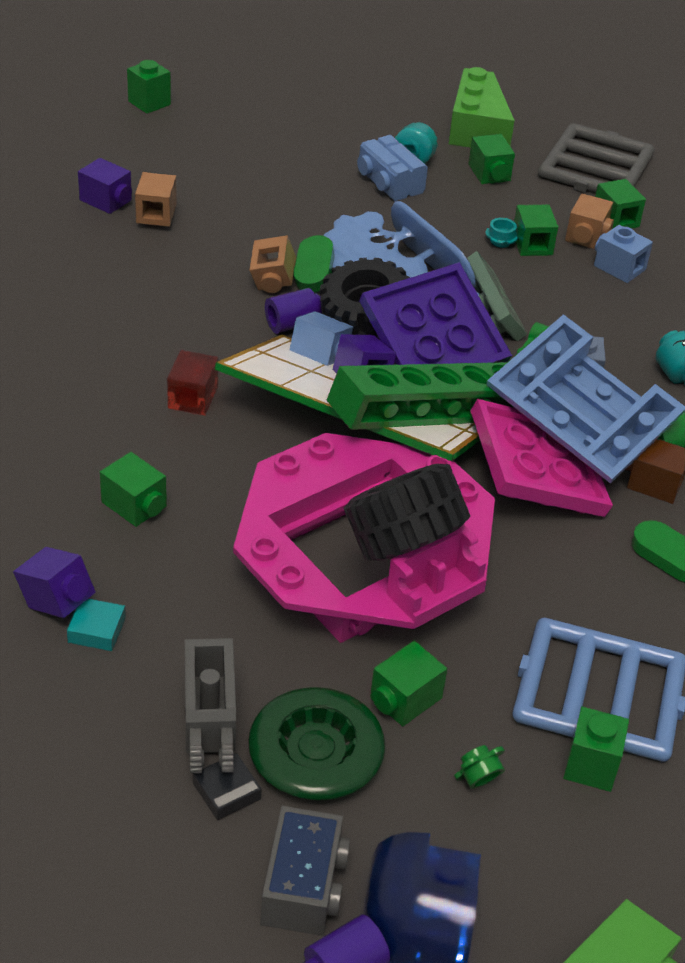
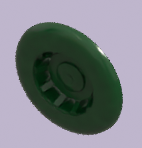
[248,687,385,800]

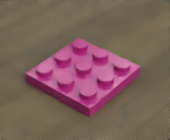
[471,399,613,517]

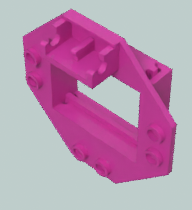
[233,433,495,643]

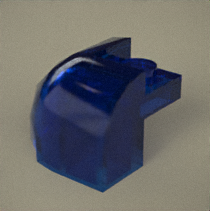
[363,832,481,963]

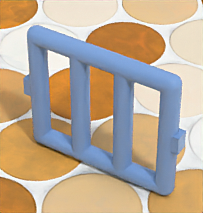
[512,618,685,762]

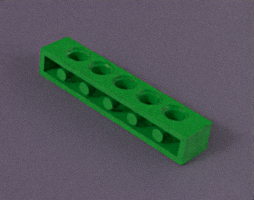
[326,362,515,430]

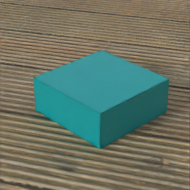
[67,599,126,651]

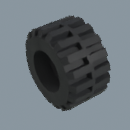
[319,257,410,340]
[343,463,471,561]

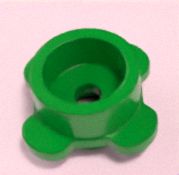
[454,745,505,789]

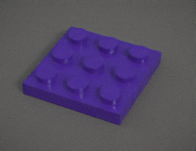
[359,262,512,365]

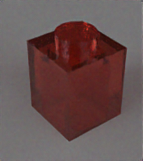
[167,350,218,415]

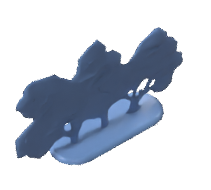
[324,201,479,296]

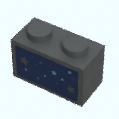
[260,806,351,936]

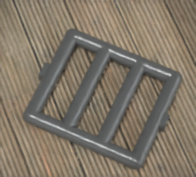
[538,123,655,193]

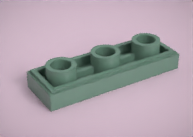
[467,251,527,341]

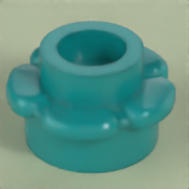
[485,218,518,248]

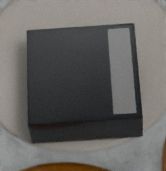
[193,753,262,820]

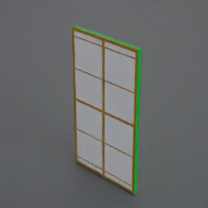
[215,335,480,462]

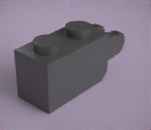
[185,638,236,773]

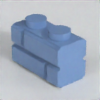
[357,135,428,201]

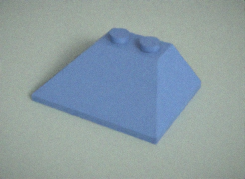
[486,314,685,483]

